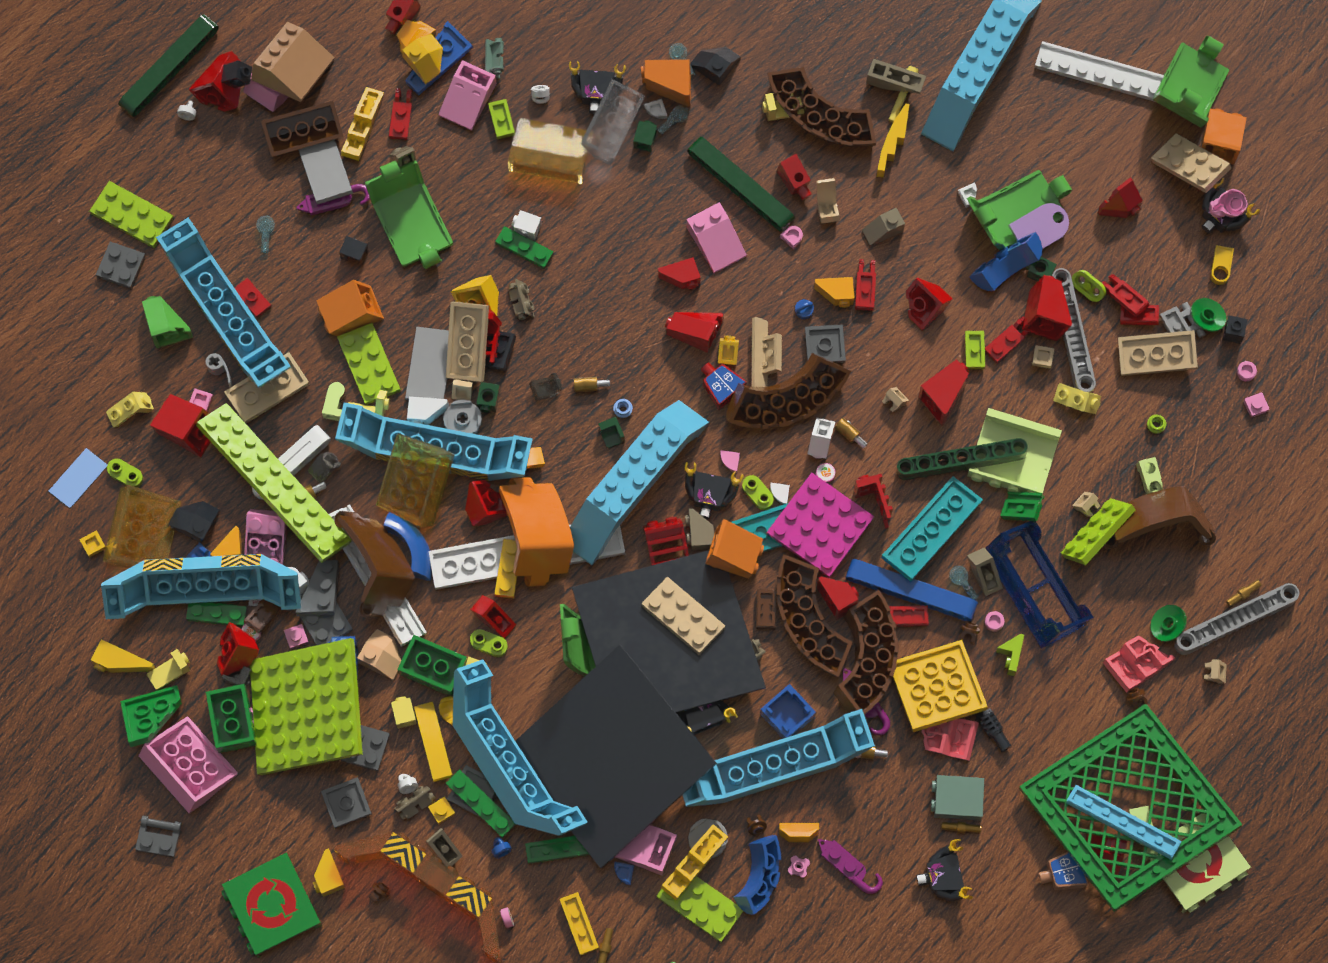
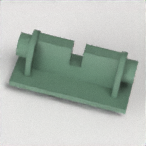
[485,38,504,79]

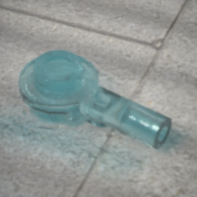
[669,43,696,76]
[657,105,689,135]
[256,216,275,253]
[949,566,978,600]

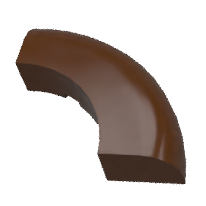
[767,67,876,147]
[726,353,851,429]
[777,554,853,678]
[833,590,899,715]

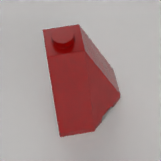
[189,51,241,112]
[665,312,724,353]

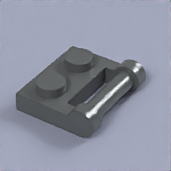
[135,816,182,858]

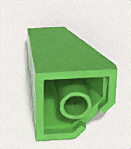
[142,296,193,348]

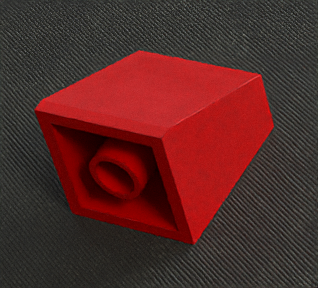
[1022,275,1072,341]
[918,359,969,426]
[150,394,211,457]

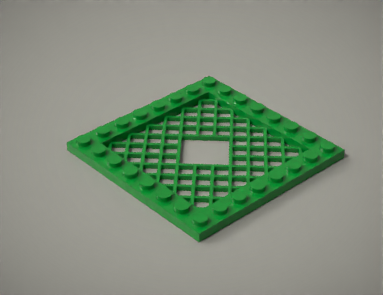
[1019,704,1242,912]

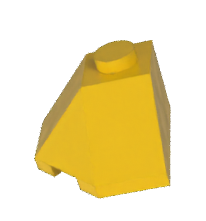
[402,34,443,85]
[451,275,499,315]

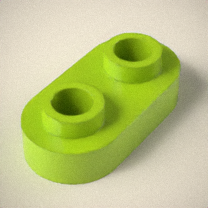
[1072,270,1106,302]
[107,459,143,488]
[742,475,774,510]
[470,629,508,657]

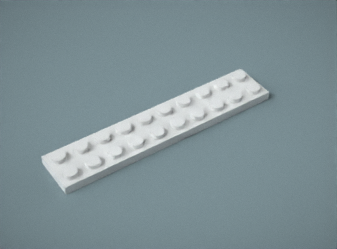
[429,525,625,590]

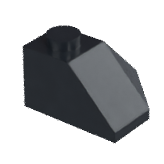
[690,47,741,86]
[167,501,219,544]

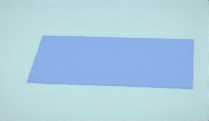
[49,448,107,508]

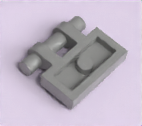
[1159,302,1206,338]

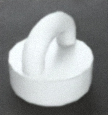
[531,85,550,104]
[177,101,197,121]
[397,774,418,794]

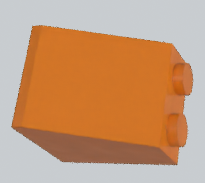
[641,59,691,107]
[1200,109,1247,165]
[316,280,384,336]
[705,519,764,579]

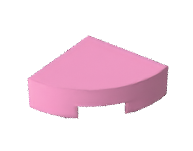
[720,450,740,473]

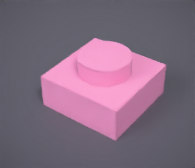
[1244,392,1270,418]
[284,624,309,650]

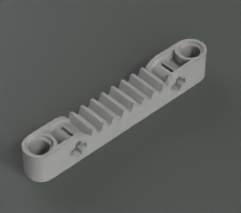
[1052,268,1096,393]
[1174,583,1299,655]

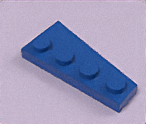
[405,21,473,96]

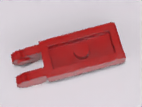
[389,88,412,140]
[855,259,876,311]
[1102,274,1150,317]
[985,316,1031,364]

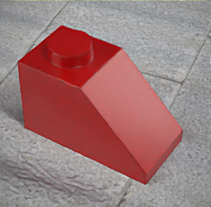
[658,257,701,289]
[470,595,516,639]

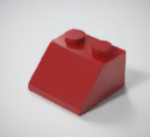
[817,576,859,620]

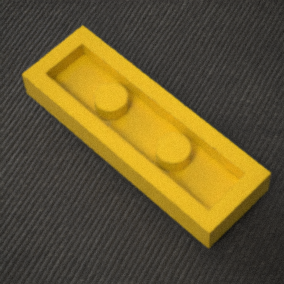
[495,539,518,599]
[560,892,599,956]

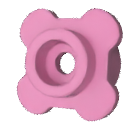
[788,856,810,878]

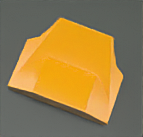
[397,20,436,53]
[779,823,819,842]

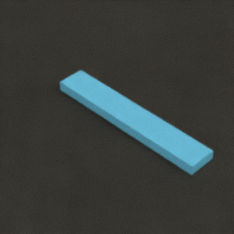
[1066,785,1182,860]

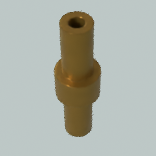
[1226,580,1262,607]
[941,821,981,834]
[598,928,613,963]

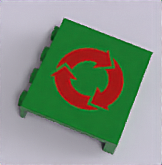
[221,852,322,958]

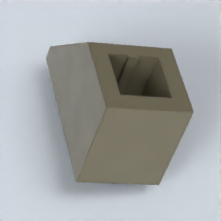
[685,508,714,551]

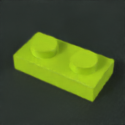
[488,99,515,139]
[965,331,985,369]

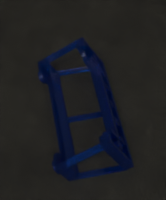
[985,521,1094,649]

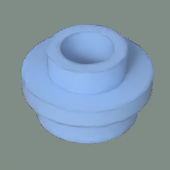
[614,399,633,418]

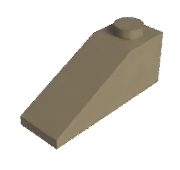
[866,59,926,94]
[389,146,416,167]

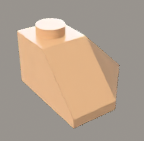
[357,629,401,680]

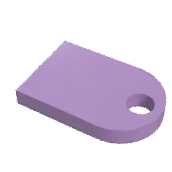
[1008,203,1069,249]

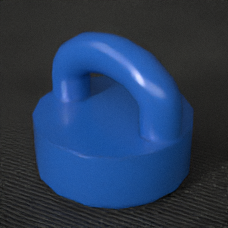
[795,299,814,319]
[491,837,512,858]

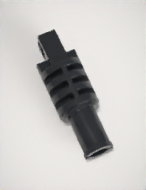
[976,708,1012,753]

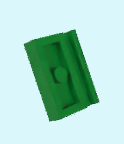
[1000,491,1045,521]

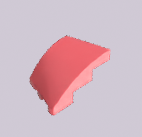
[1103,636,1175,693]
[922,718,979,761]

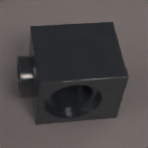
[221,60,252,89]
[1222,315,1248,344]

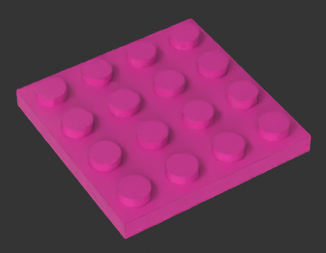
[767,473,874,578]

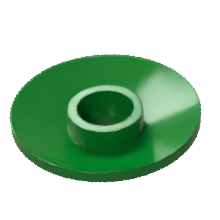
[1191,298,1226,332]
[1150,605,1187,642]

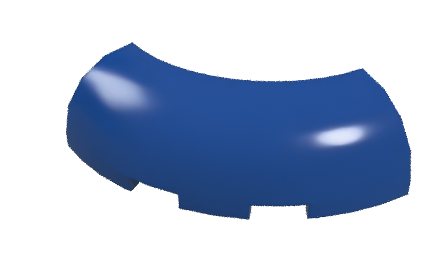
[969,232,1042,291]
[384,512,432,581]
[733,835,781,915]

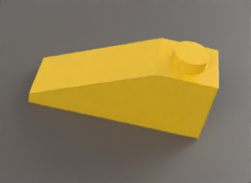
[91,639,156,673]

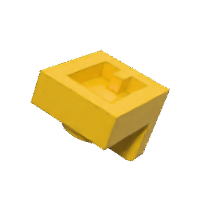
[718,336,739,365]

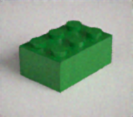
[397,635,467,696]
[206,684,257,753]

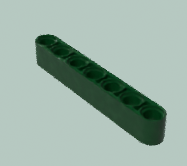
[118,14,219,117]
[687,136,795,232]
[897,438,1028,480]

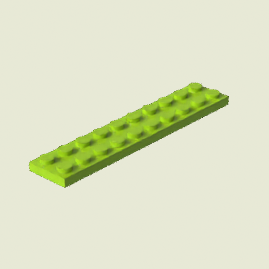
[196,403,352,563]

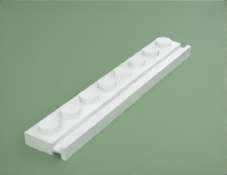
[1035,41,1164,102]
[329,505,426,647]

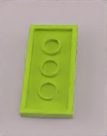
[89,181,174,248]
[337,323,401,405]
[1061,498,1136,565]
[656,877,744,943]

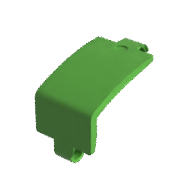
[1152,35,1229,128]
[365,160,453,269]
[966,170,1072,251]
[560,604,596,676]

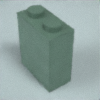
[931,775,984,821]

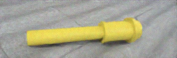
[888,66,919,123]

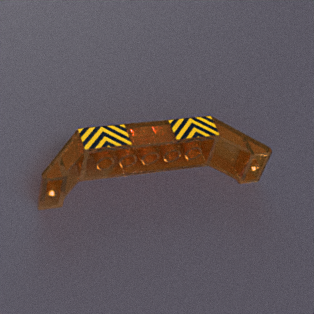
[334,832,502,963]

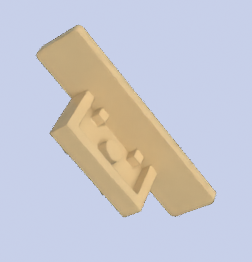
[752,317,782,387]

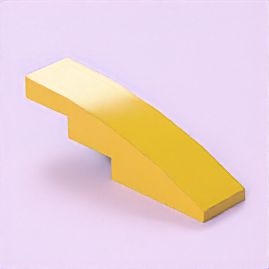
[341,87,384,161]
[876,104,909,178]
[414,702,452,782]
[661,825,728,900]

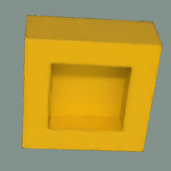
[80,530,106,558]
[428,797,455,825]

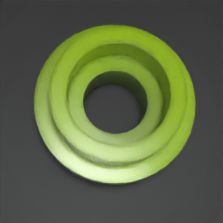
[1147,415,1166,434]

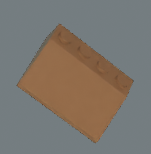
[251,22,335,102]

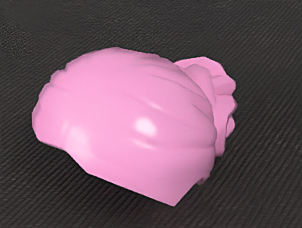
[1209,189,1248,218]

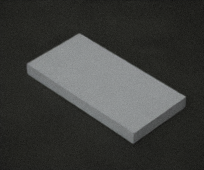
[298,139,353,204]
[405,327,449,400]

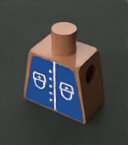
[1038,852,1088,890]

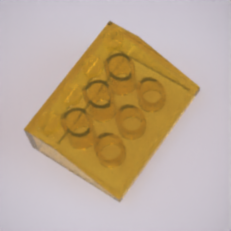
[508,118,593,184]
[376,434,455,527]
[103,485,181,568]

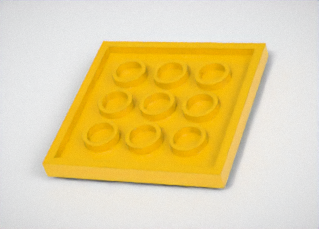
[893,640,988,732]

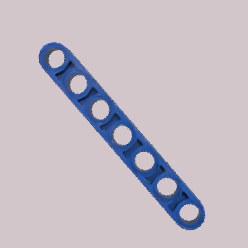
[845,559,978,622]

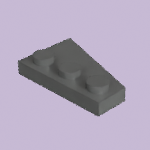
[295,560,340,616]

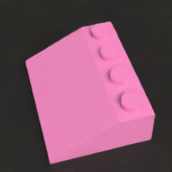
[139,716,238,813]

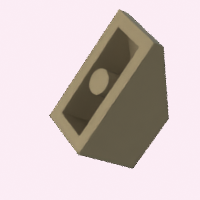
[862,208,905,247]
[967,548,1003,596]
[426,828,463,869]

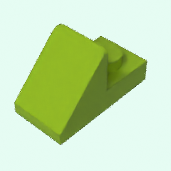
[996,634,1024,676]

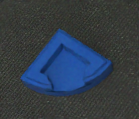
[614,862,634,886]

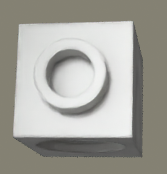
[512,210,542,240]

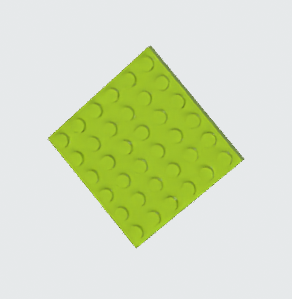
[250,638,363,775]

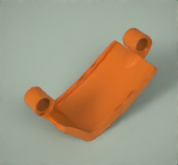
[499,477,574,587]

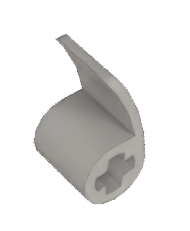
[206,353,233,388]

